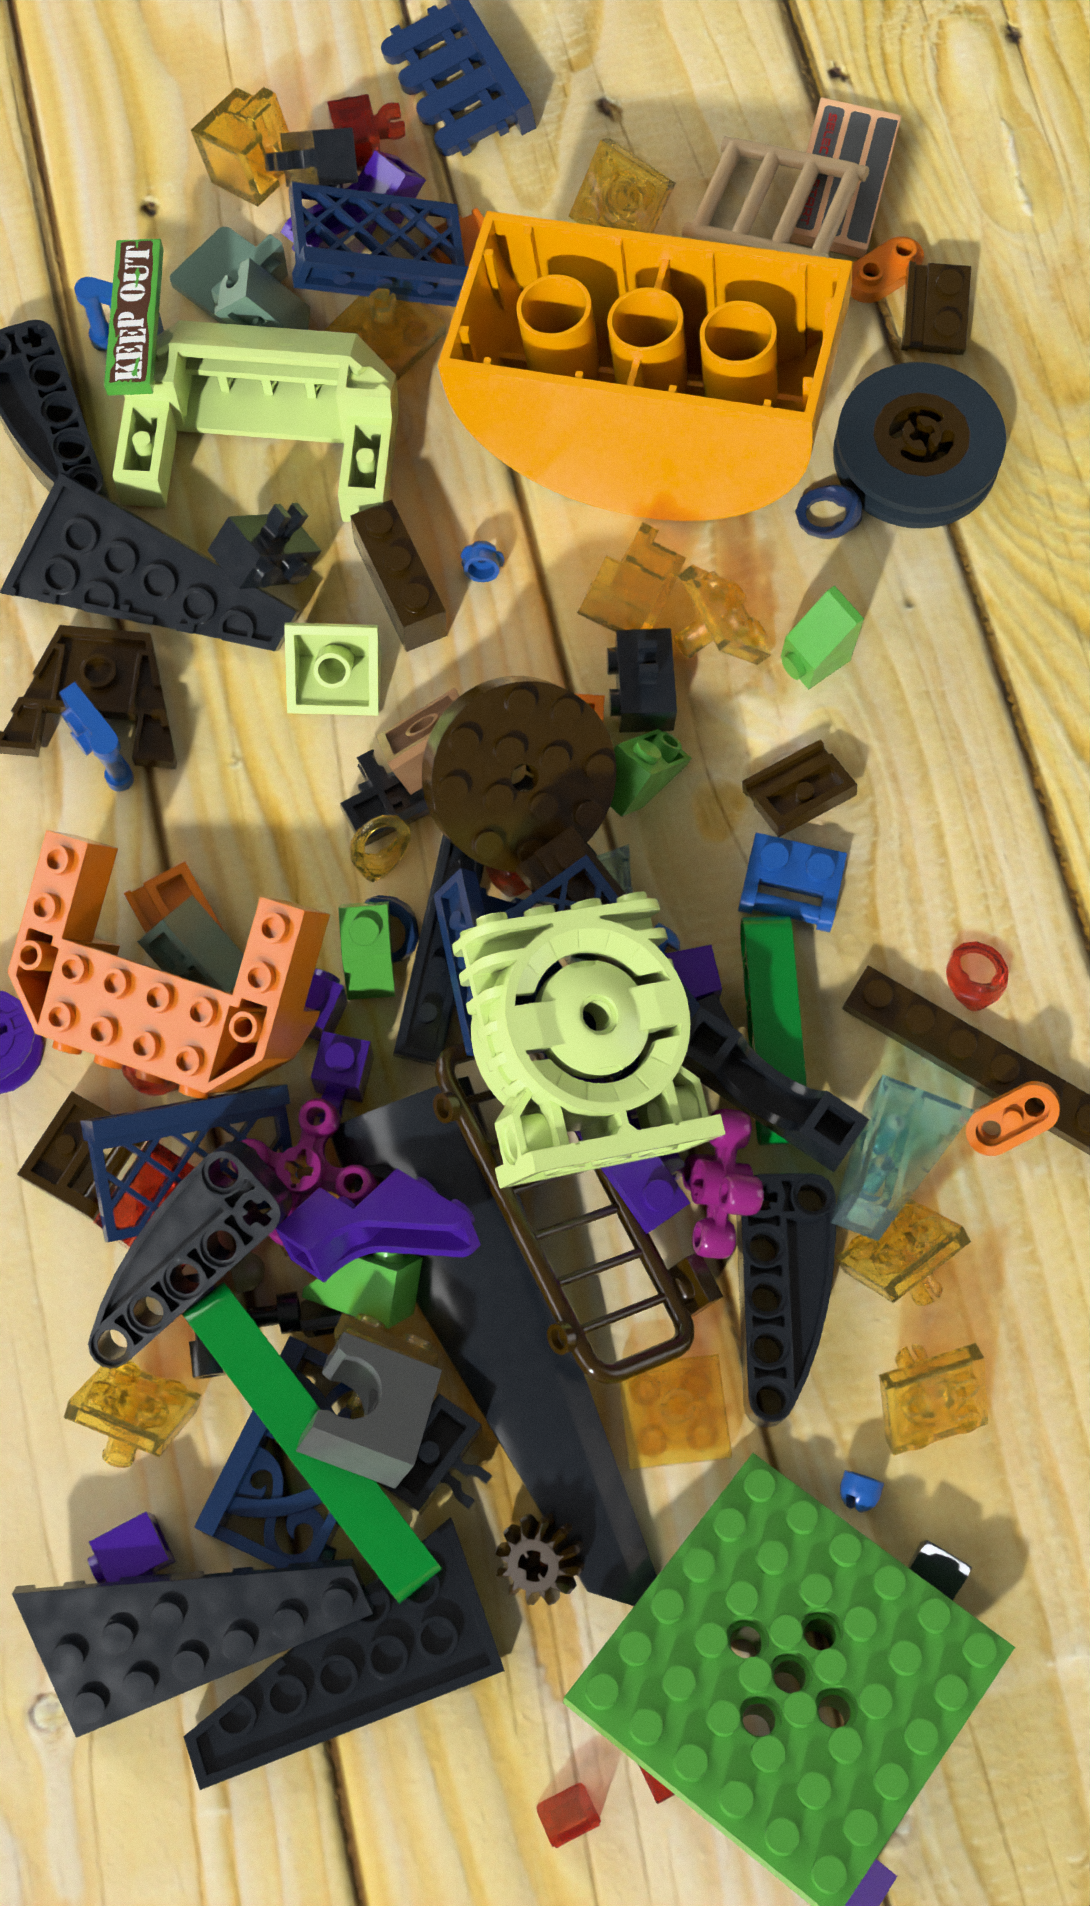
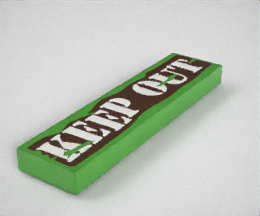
[104,239,164,396]

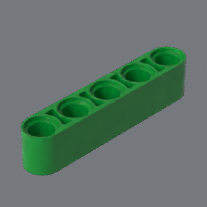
[740,916,807,1145]

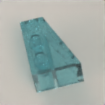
[831,1075,975,1241]

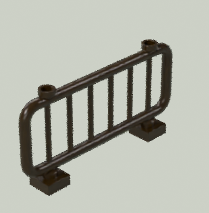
[433,1042,724,1385]

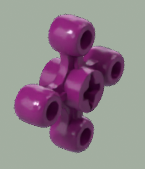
[230,1098,378,1247]
[682,1109,764,1259]

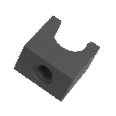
[296,1332,442,1488]

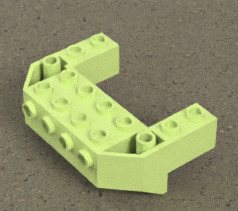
[112,320,399,522]

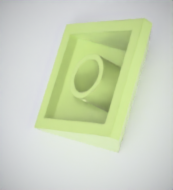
[284,622,382,716]

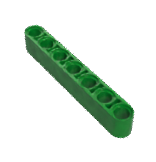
[182,1282,442,1604]

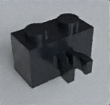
[264,127,358,189]
[207,503,322,589]
[606,628,677,733]
[378,1393,493,1516]

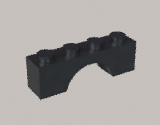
[681,1006,870,1172]

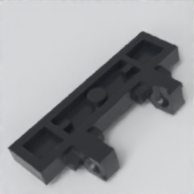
[340,749,525,847]

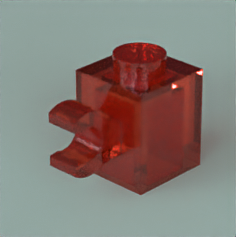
[327,94,406,167]

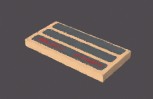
[789,97,902,258]

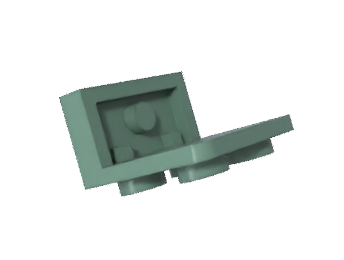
[170,227,288,324]

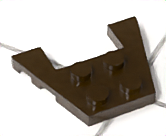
[0,625,177,769]

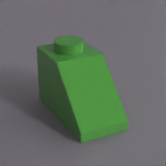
[781,585,864,690]
[338,901,396,1000]
[302,1252,422,1329]

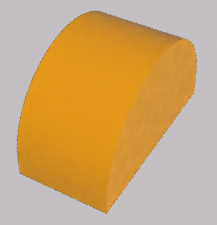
[438,211,853,521]

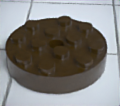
[422,676,617,872]

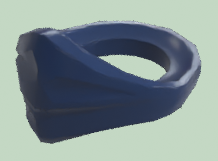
[795,485,863,539]
[364,895,419,963]

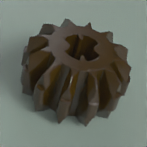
[495,1513,585,1606]

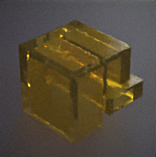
[191,87,289,207]
[577,522,686,632]

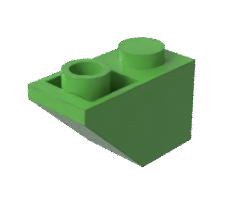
[610,729,692,817]

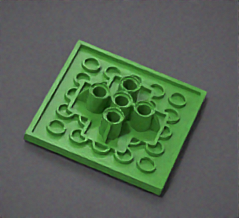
[563,1453,1015,1906]

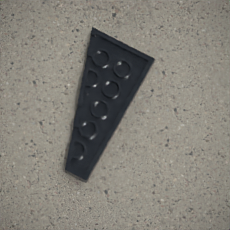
[0,473,300,651]
[183,1517,505,1790]
[12,1558,374,1738]

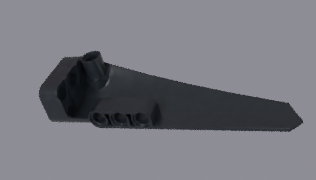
[331,1076,657,1606]

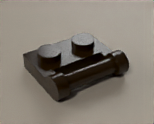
[17,1091,146,1222]

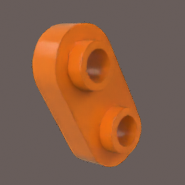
[851,236,924,303]
[966,1081,1060,1156]

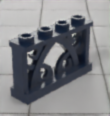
[194,1336,360,1568]

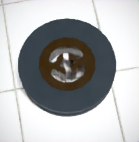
[833,362,1006,529]

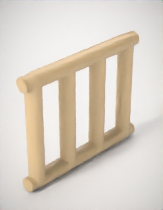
[682,136,869,258]

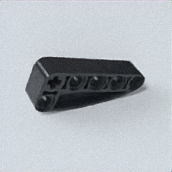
[0,320,111,500]
[88,1141,293,1369]
[736,1173,836,1428]

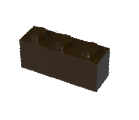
[350,500,447,652]

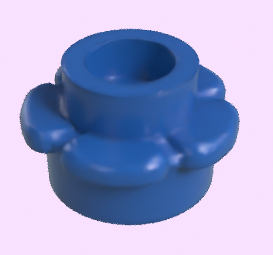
[461,541,505,582]

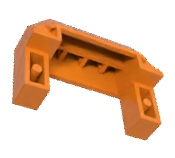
[8,830,330,1099]

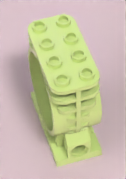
[452,891,725,1188]

